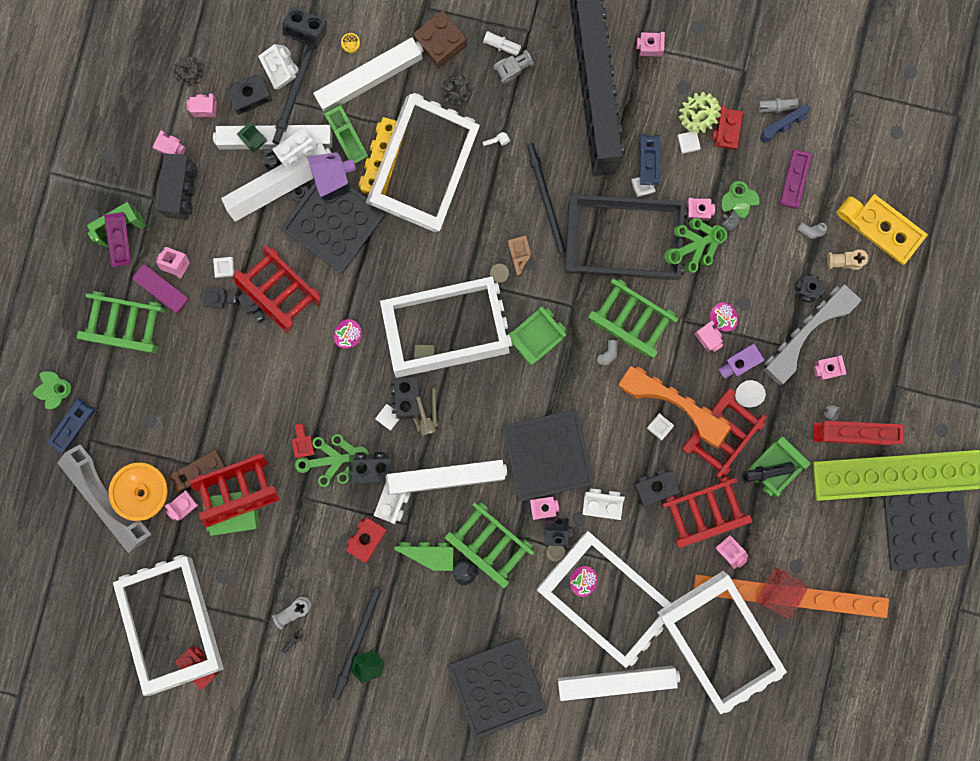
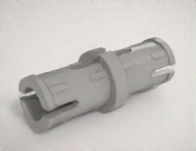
[758,98,798,113]

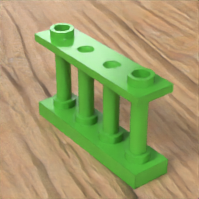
[587,278,678,359]
[77,291,166,354]
[445,502,534,588]

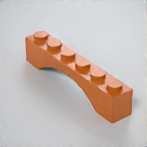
[618,366,731,449]

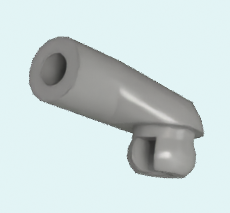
[797,222,827,239]
[597,340,618,366]

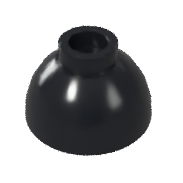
[453,558,479,586]

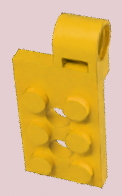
[836,194,928,265]

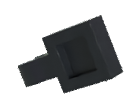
[262,149,282,169]
[203,287,238,309]
[237,293,266,323]

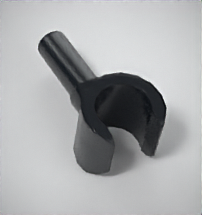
[281,630,304,653]

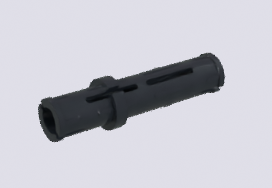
[741,461,795,483]

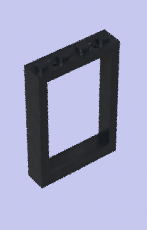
[565,194,688,280]

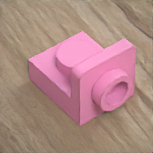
[165,491,199,521]
[716,536,748,569]

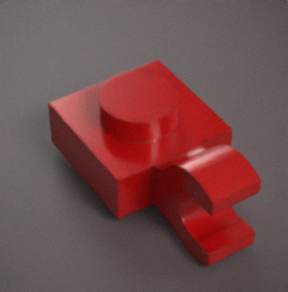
[292,423,315,458]

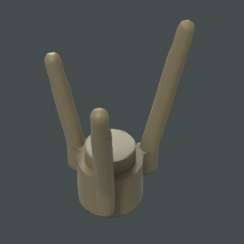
[406,388,438,436]

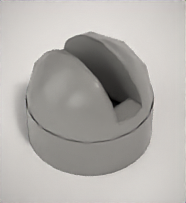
[824,405,841,421]

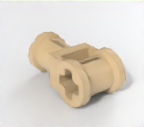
[827,250,868,270]

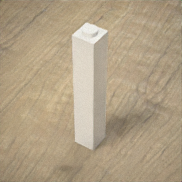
[313,38,423,113]
[213,125,332,150]
[221,143,331,222]
[386,460,507,495]
[558,665,680,701]

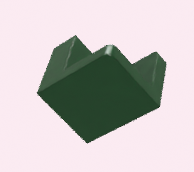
[237,121,267,154]
[351,650,384,684]

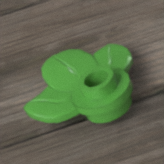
[721,181,759,219]
[33,371,71,409]

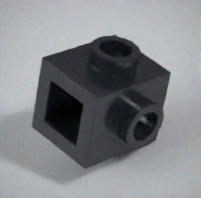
[795,274,825,303]
[544,518,572,546]

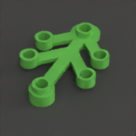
[664,218,727,273]
[295,434,369,487]

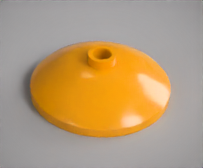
[109,463,168,521]

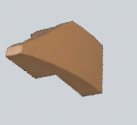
[507,235,531,275]

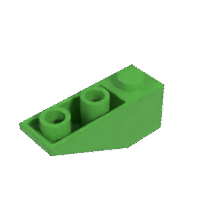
[395,542,454,571]

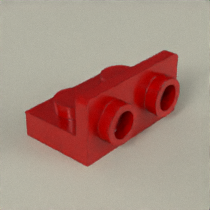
[712,105,743,150]
[175,645,219,690]

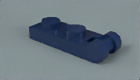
[760,104,811,143]
[640,134,660,185]
[47,399,95,454]

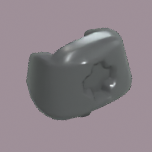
[720,211,740,231]

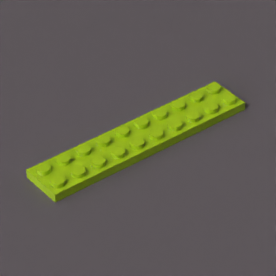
[812,450,980,501]

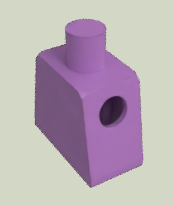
[307,152,356,197]
[719,344,764,379]

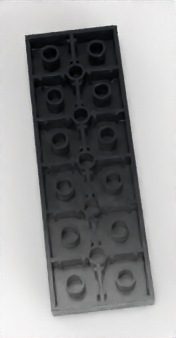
[569,0,625,177]

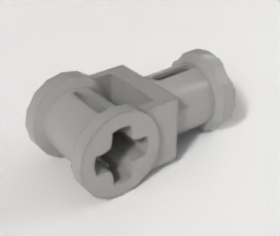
[493,50,534,84]
[272,597,311,630]

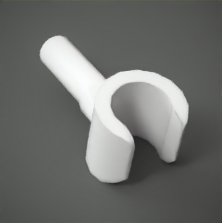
[483,132,510,146]

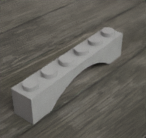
[763,284,861,385]
[58,445,151,553]

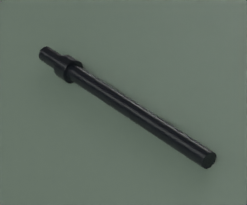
[272,45,315,145]
[527,143,566,254]
[332,587,381,700]

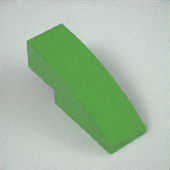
[324,105,368,164]

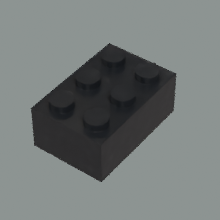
[156,153,198,220]

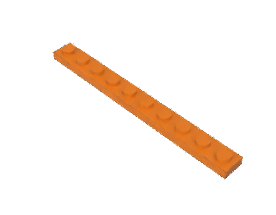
[693,574,889,618]

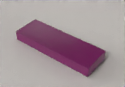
[779,149,812,209]
[104,212,131,267]
[132,264,189,314]

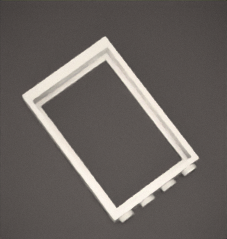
[366,93,480,232]
[380,276,512,378]
[537,530,671,668]
[113,555,224,696]
[657,571,787,714]

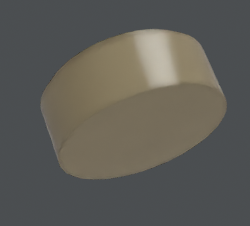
[490,264,509,283]
[546,545,565,562]

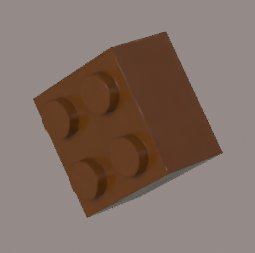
[413,10,467,69]

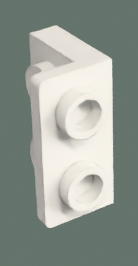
[258,44,299,90]
[272,127,318,169]
[374,484,411,524]
[582,488,625,520]

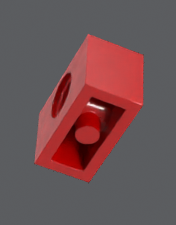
[346,517,388,563]

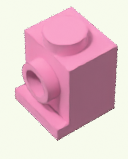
[636,32,665,57]
[187,94,217,117]
[153,131,186,155]
[686,198,715,221]
[156,247,190,279]
[694,321,724,352]
[814,355,846,380]
[530,497,559,520]

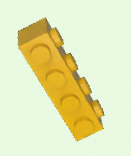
[359,117,406,195]

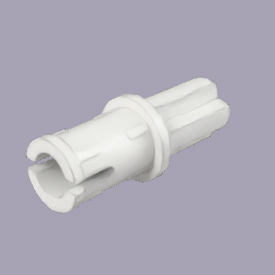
[483,31,521,56]

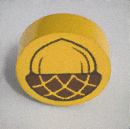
[341,33,361,54]

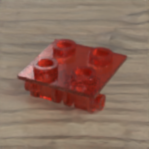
[756,567,809,620]

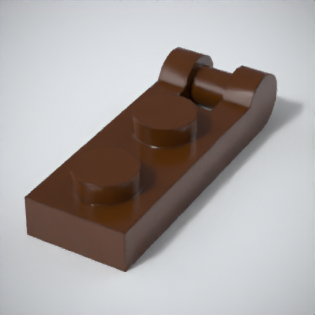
[169,450,226,493]

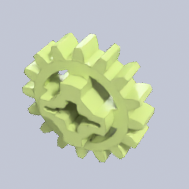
[679,92,721,134]

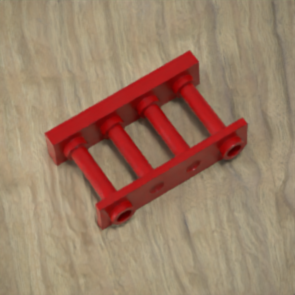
[233,245,321,334]
[680,388,767,478]
[813,421,904,445]
[189,454,280,528]
[661,476,752,548]

